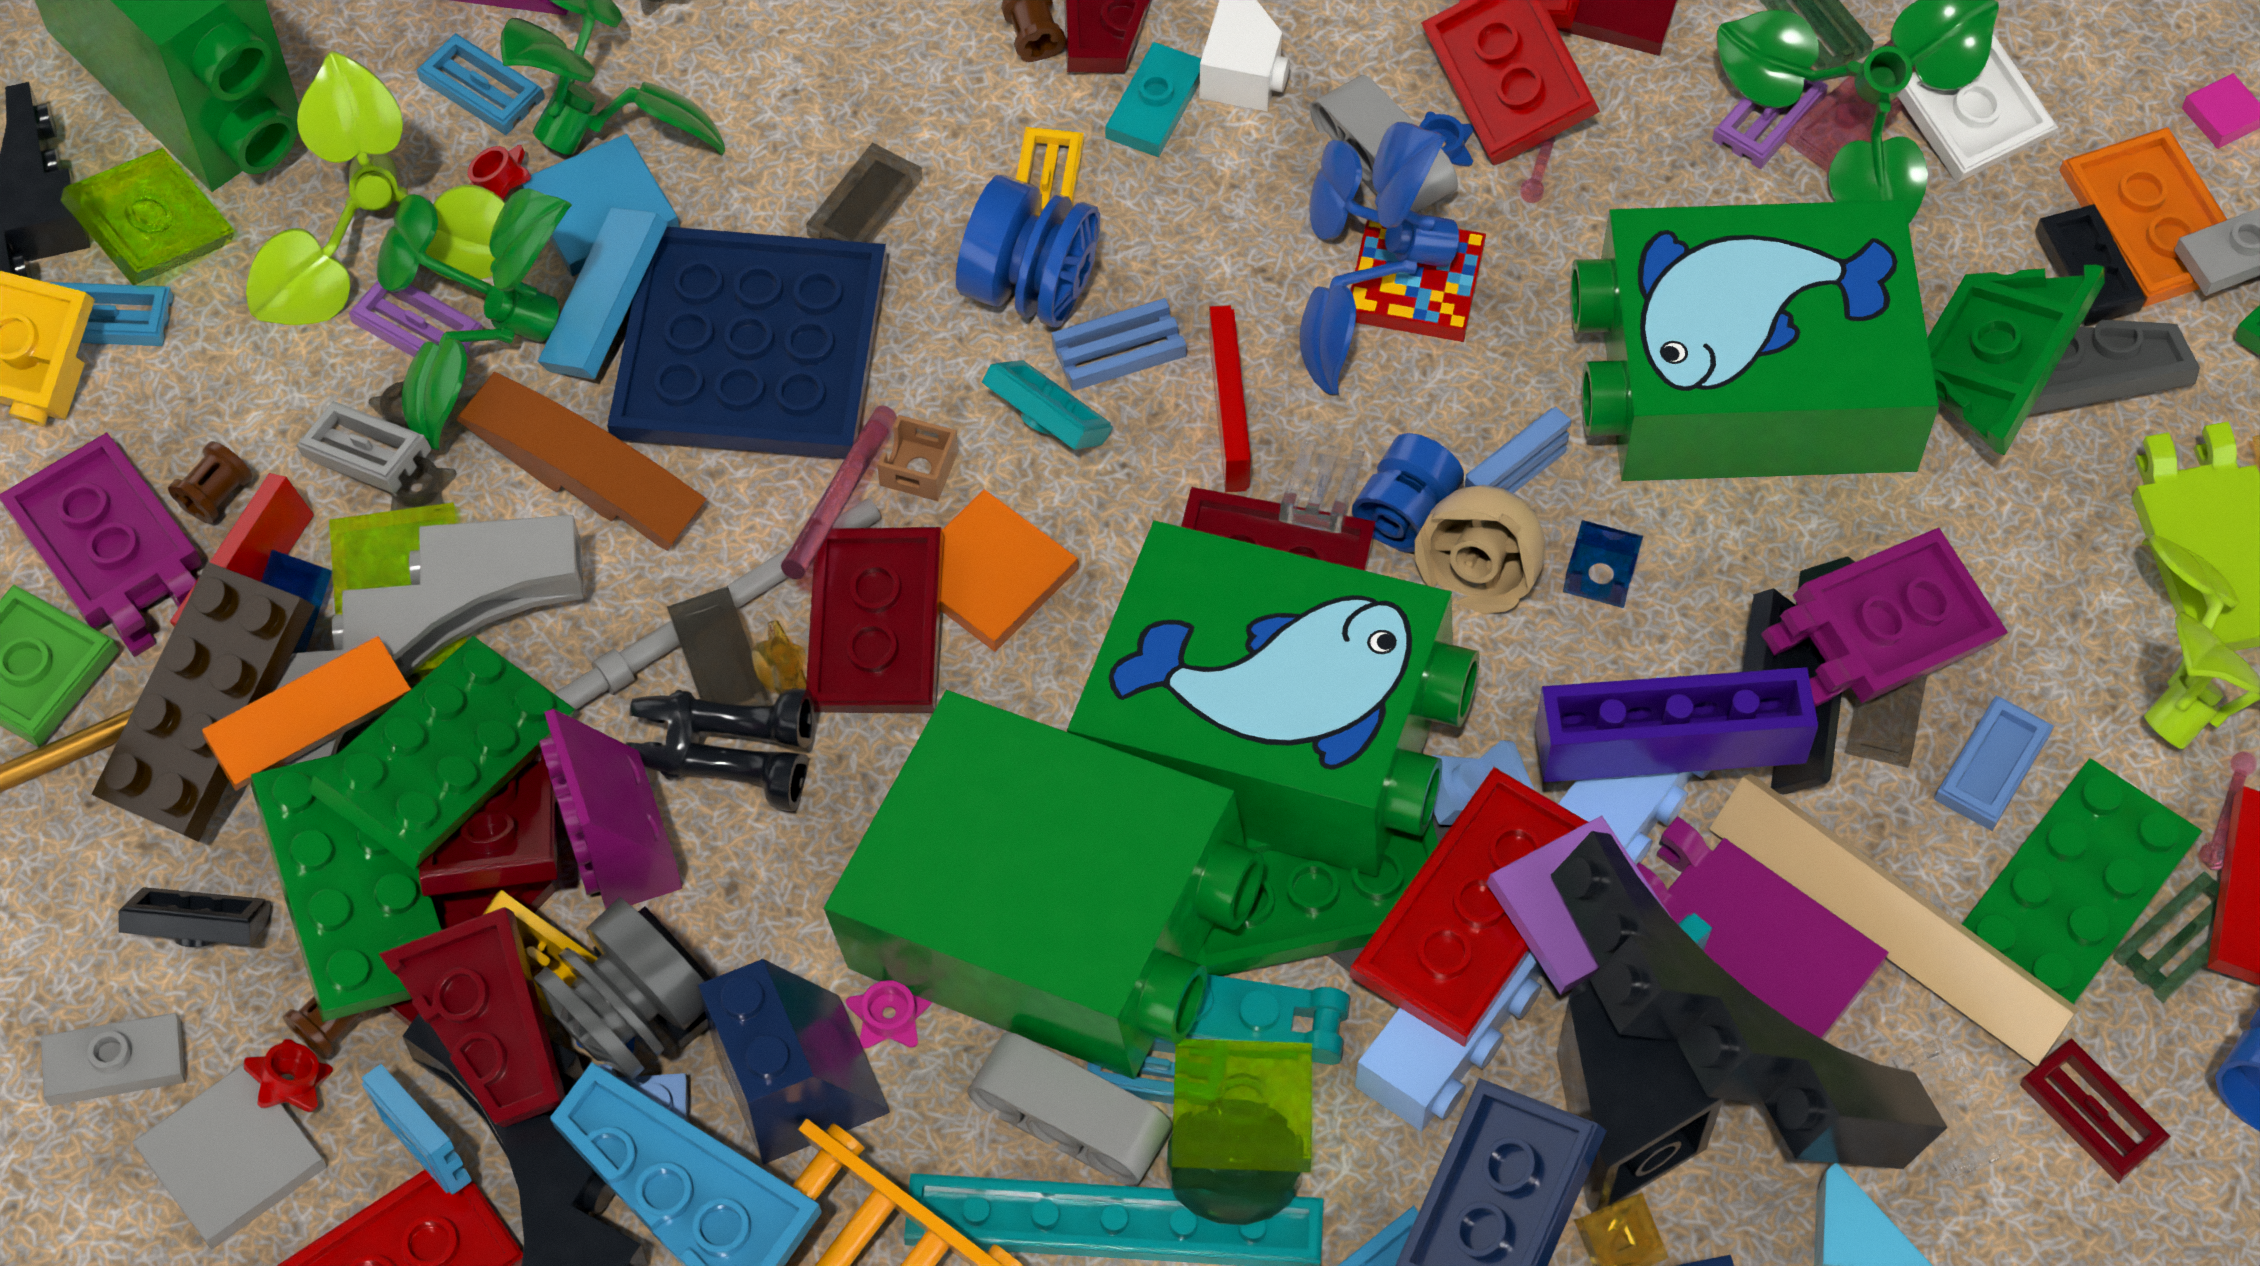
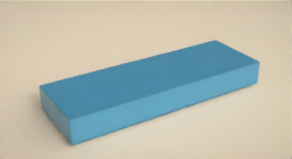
[537,207,668,379]

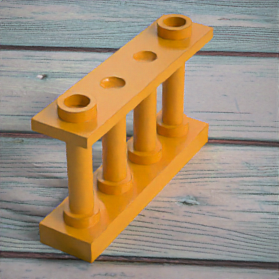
[791,1119,1024,1266]

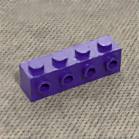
[1535,667,1818,782]

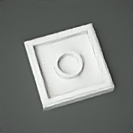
[1898,35,2058,183]

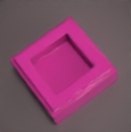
[2182,73,2260,149]

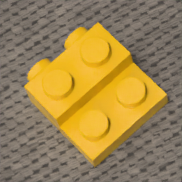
[0,271,95,427]

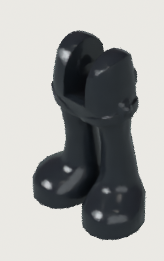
[626,688,814,812]

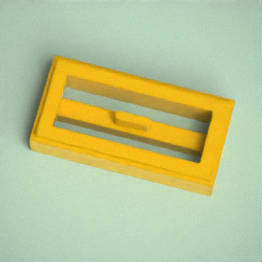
[1016,127,1084,211]

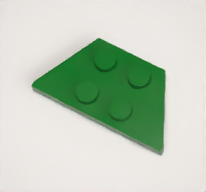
[1928,264,2105,455]

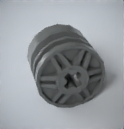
[533,897,705,1081]

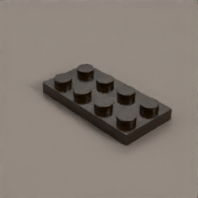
[91,562,315,842]

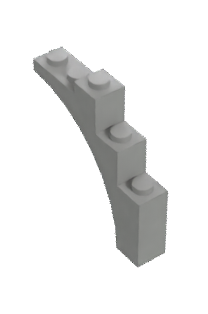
[274,515,583,767]

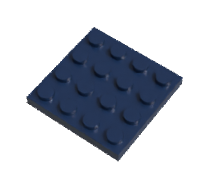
[607,227,887,459]

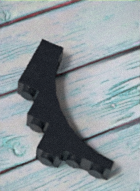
[0,82,97,279]
[1551,831,1948,1169]
[402,1013,648,1266]

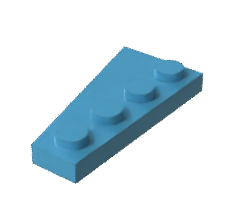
[550,1062,822,1266]

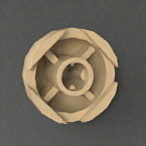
[1415,485,1545,614]

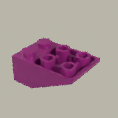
[539,709,683,910]

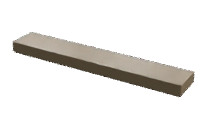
[1709,773,2080,1067]

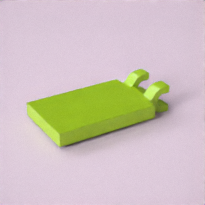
[2131,421,2260,651]

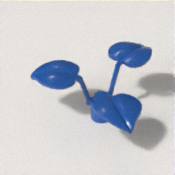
[1299,122,1459,395]

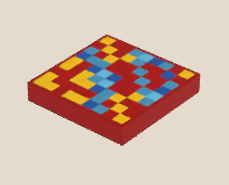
[1351,219,1486,342]

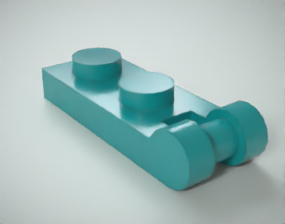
[1187,974,1351,1065]

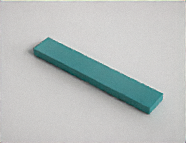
[904,1173,1324,1266]

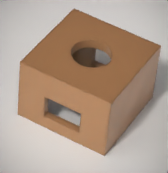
[877,415,958,501]

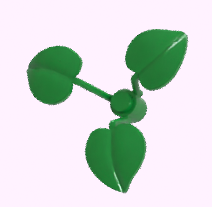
[500,0,725,156]
[1716,0,1999,224]
[377,188,572,451]

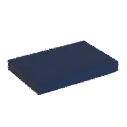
[1395,1078,1607,1266]

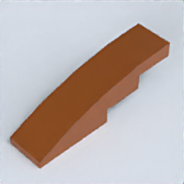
[456,371,707,551]

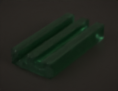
[1760,0,1874,70]
[2113,871,2220,1004]

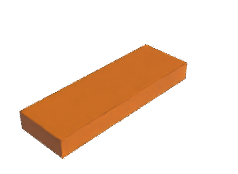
[202,636,411,791]

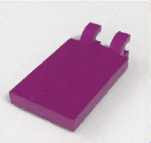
[0,432,202,657]
[1761,527,2008,707]
[1636,816,1889,1040]

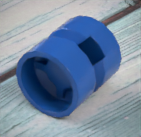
[1352,433,1464,553]

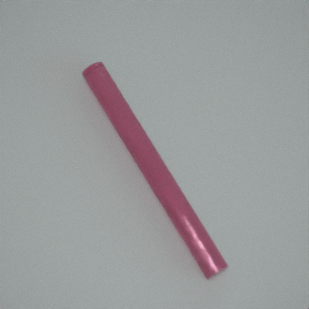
[781,406,897,579]

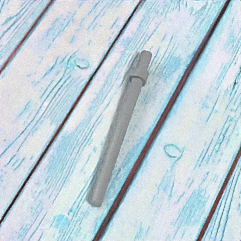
[554,498,881,710]

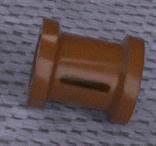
[1001,0,1066,62]
[168,441,253,524]
[283,996,375,1059]

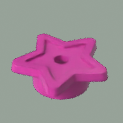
[846,980,933,1049]

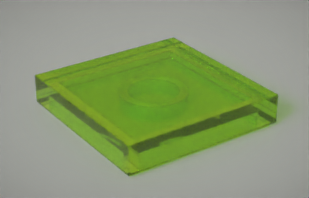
[61,147,235,286]
[1171,1039,1312,1172]

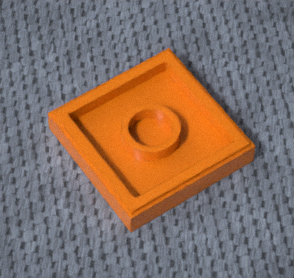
[940,489,1079,652]

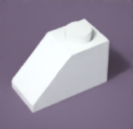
[1199,0,1290,111]

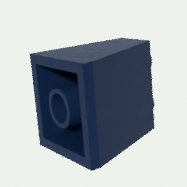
[698,959,890,1165]

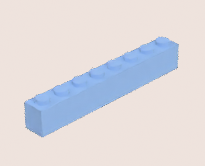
[1355,676,1711,1132]

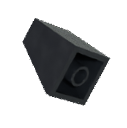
[1556,976,1723,1217]

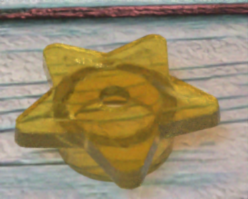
[752,620,806,695]

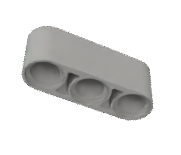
[1310,75,1458,213]
[967,1032,1173,1187]

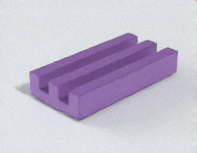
[1712,79,1828,169]
[349,280,483,357]

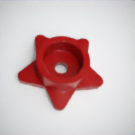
[467,145,531,200]
[244,1039,333,1112]

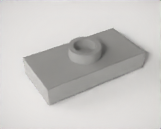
[2174,208,2260,296]
[41,1013,186,1106]

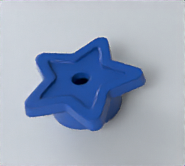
[1419,112,1474,167]

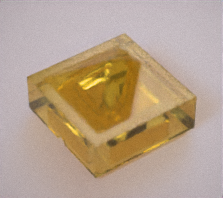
[1574,1193,1669,1266]

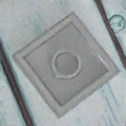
[132,1064,327,1250]

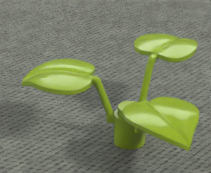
[246,51,505,325]
[2141,534,2260,749]

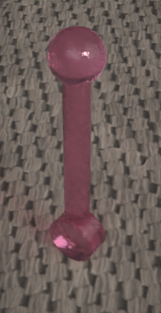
[1520,135,1557,203]
[2200,751,2257,870]

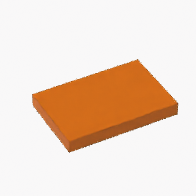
[2059,127,2227,307]

